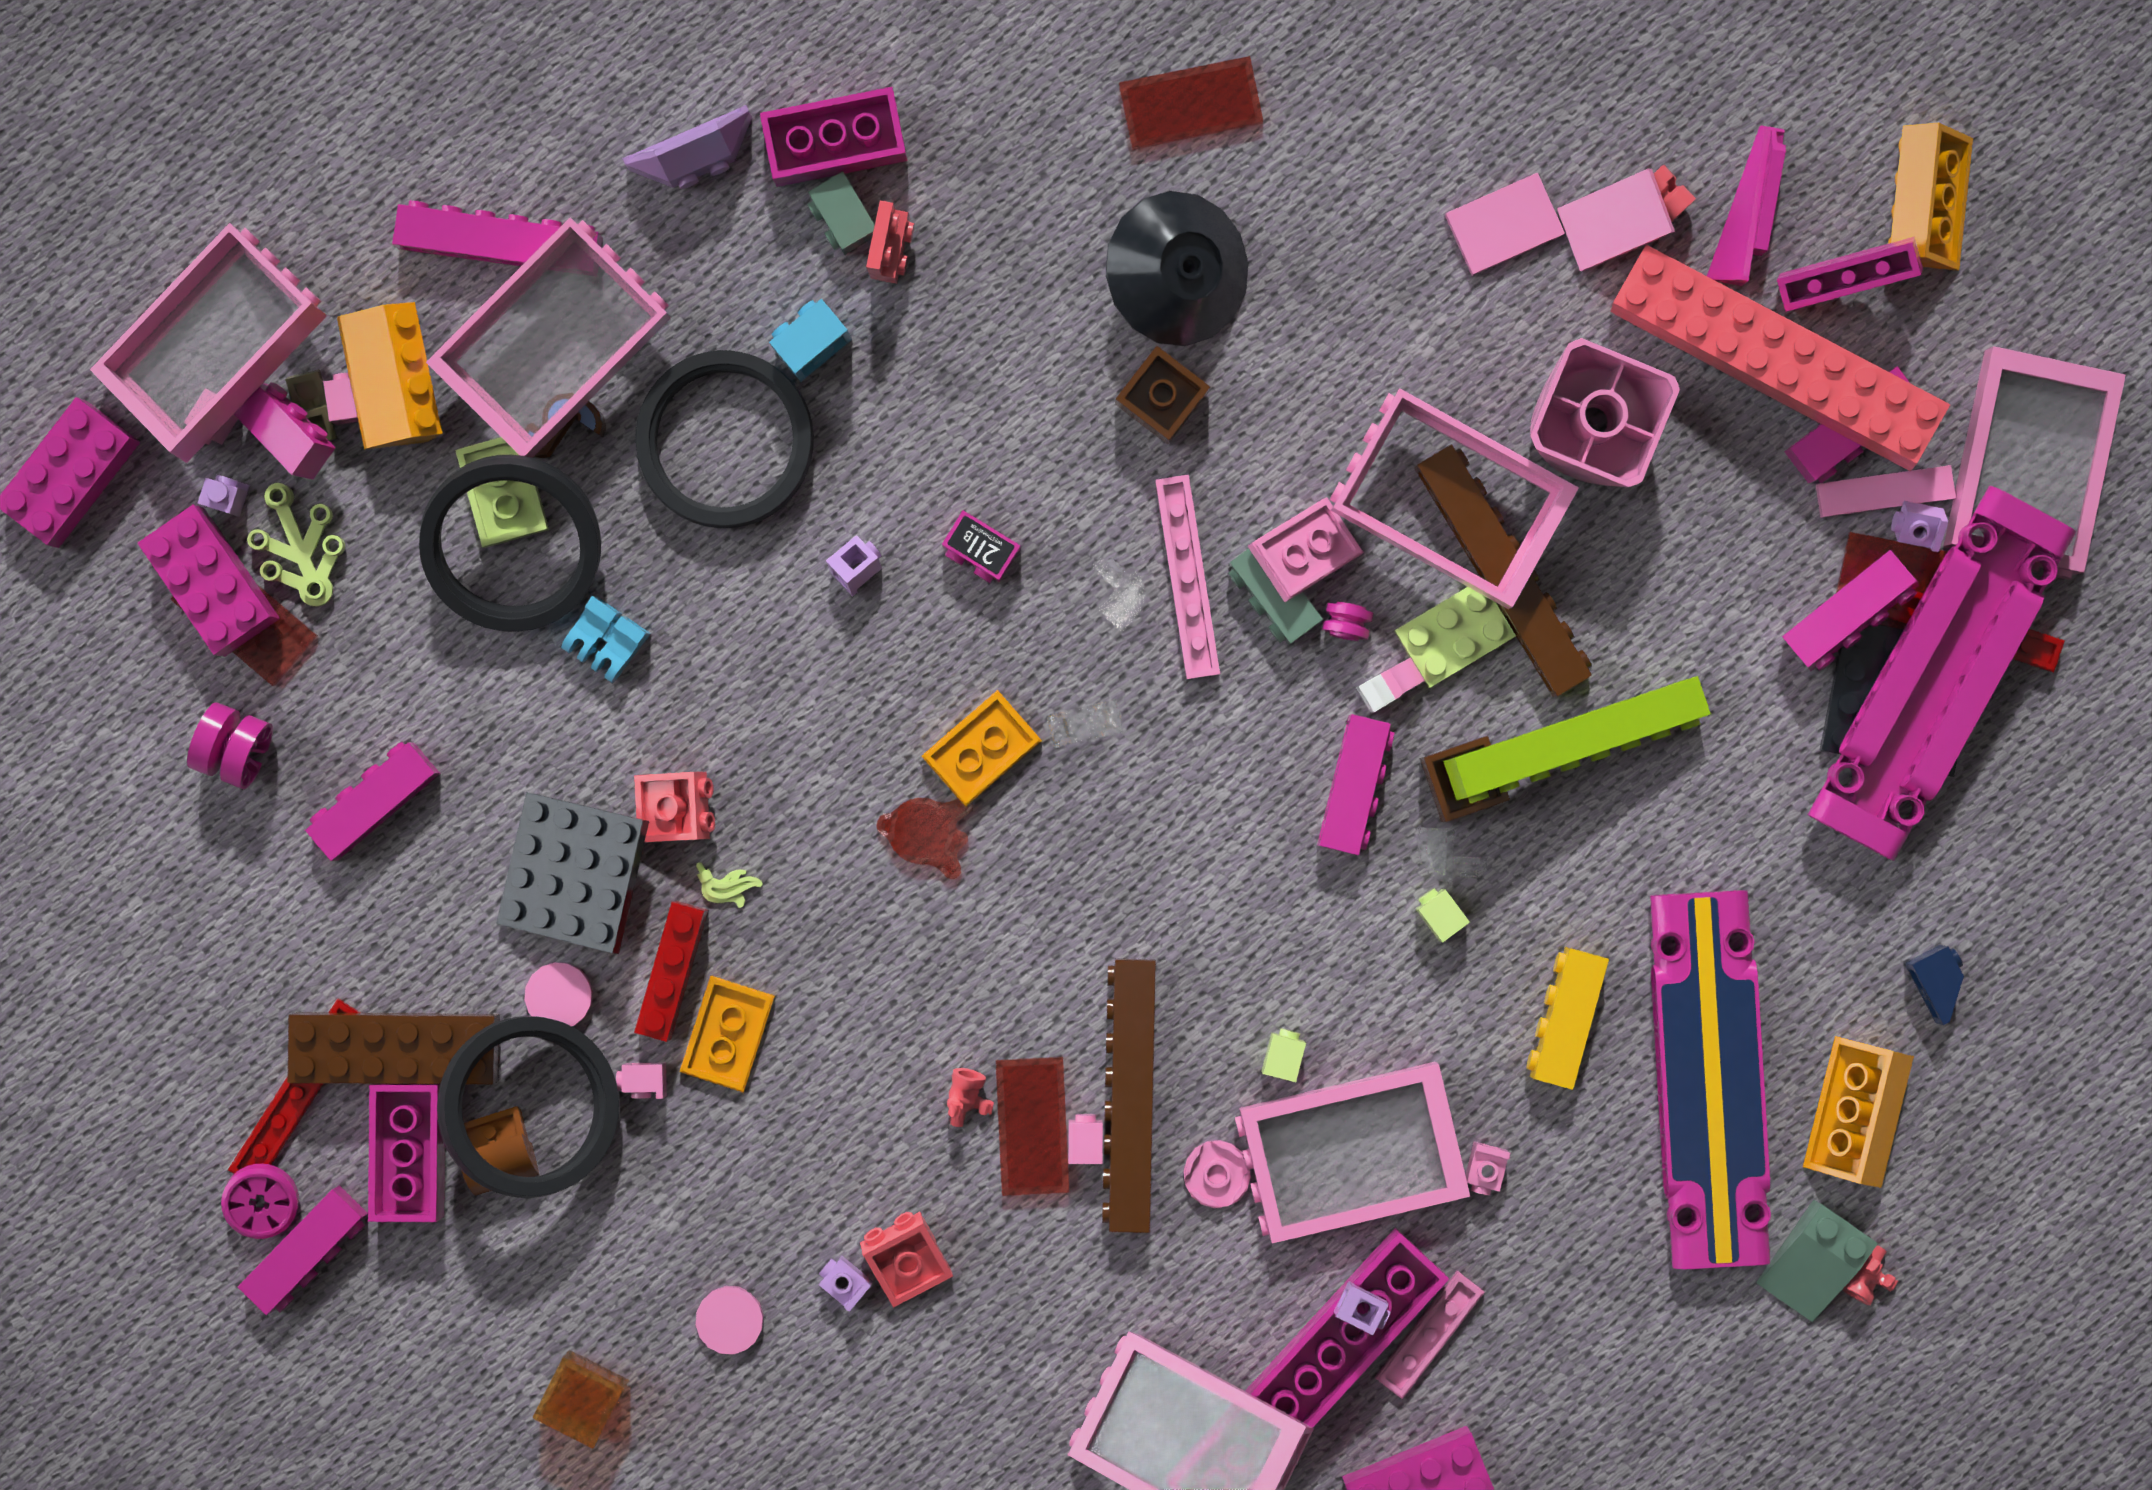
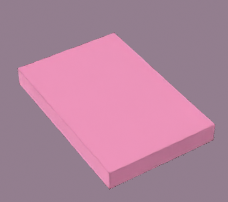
[1557,169,1675,271]
[1445,172,1565,276]
[1248,497,1364,602]

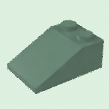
[1756,1200,1878,1322]

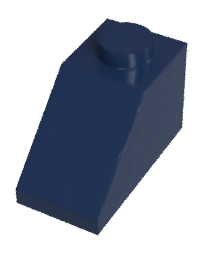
[1904,945,1964,1025]

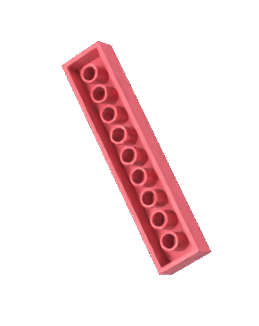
[1610,244,1951,472]

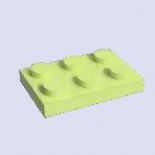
[455,437,549,548]
[1394,587,1516,688]

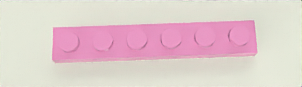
[1155,474,1220,680]

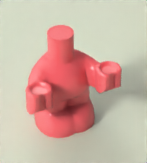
[946,1068,994,1127]
[1842,1245,1898,1306]

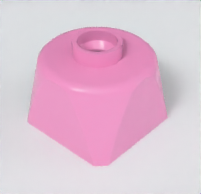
[1530,338,1680,487]

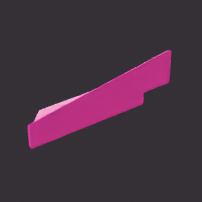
[1707,125,1786,286]

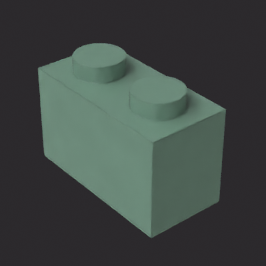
[807,171,875,255]

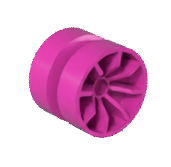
[187,702,273,789]

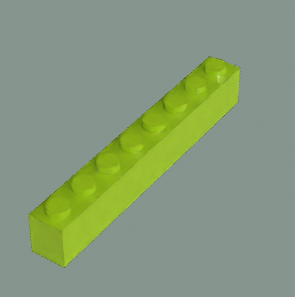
[1443,676,1711,803]

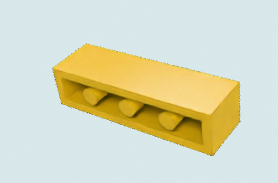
[1526,947,1609,1090]

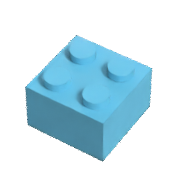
[769,299,852,382]

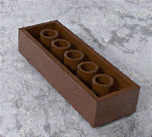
[287,1012,500,1085]

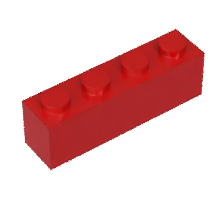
[634,901,708,1042]

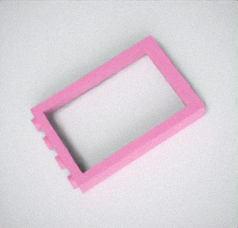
[1329,388,1579,609]

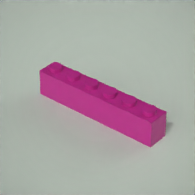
[392,200,603,277]

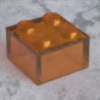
[532,1350,630,1449]

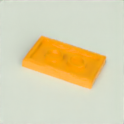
[921,690,1042,807]
[679,975,775,1093]

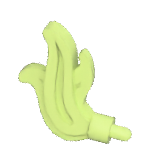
[696,862,763,908]

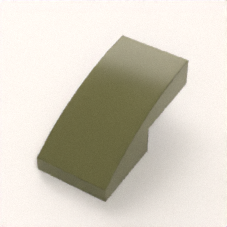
[285,369,337,440]

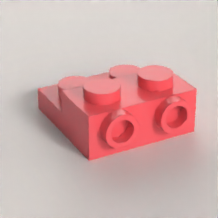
[866,200,915,284]
[634,772,715,842]
[860,1212,953,1308]

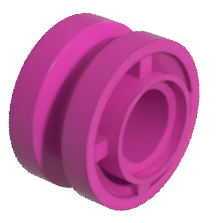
[1322,602,1374,641]

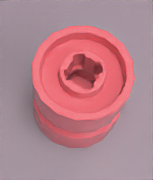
[1653,165,1696,222]

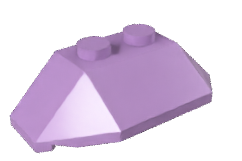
[622,105,752,189]

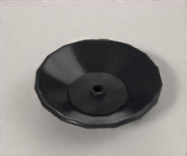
[1105,191,1249,346]

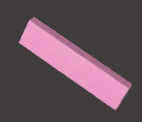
[1816,465,1956,518]
[1375,1271,1485,1399]

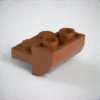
[461,1106,540,1196]

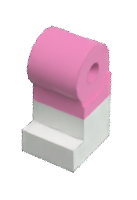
[1356,657,1425,713]

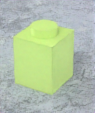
[1416,888,1470,942]
[1261,1028,1306,1082]

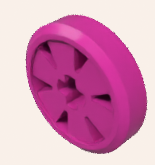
[221,1164,299,1239]

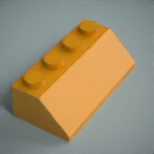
[1888,123,1973,271]
[337,302,443,450]
[1803,1036,1914,1188]

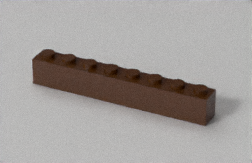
[1414,444,1592,697]
[1102,958,1156,1233]

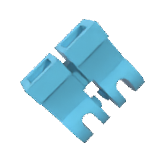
[561,596,651,683]

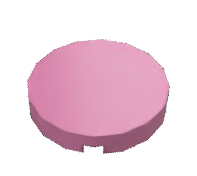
[524,962,593,1026]
[1183,1140,1251,1208]
[696,1286,764,1355]

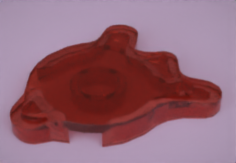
[877,798,974,879]

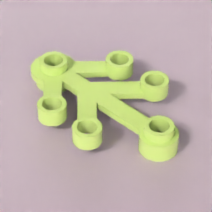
[247,483,345,607]

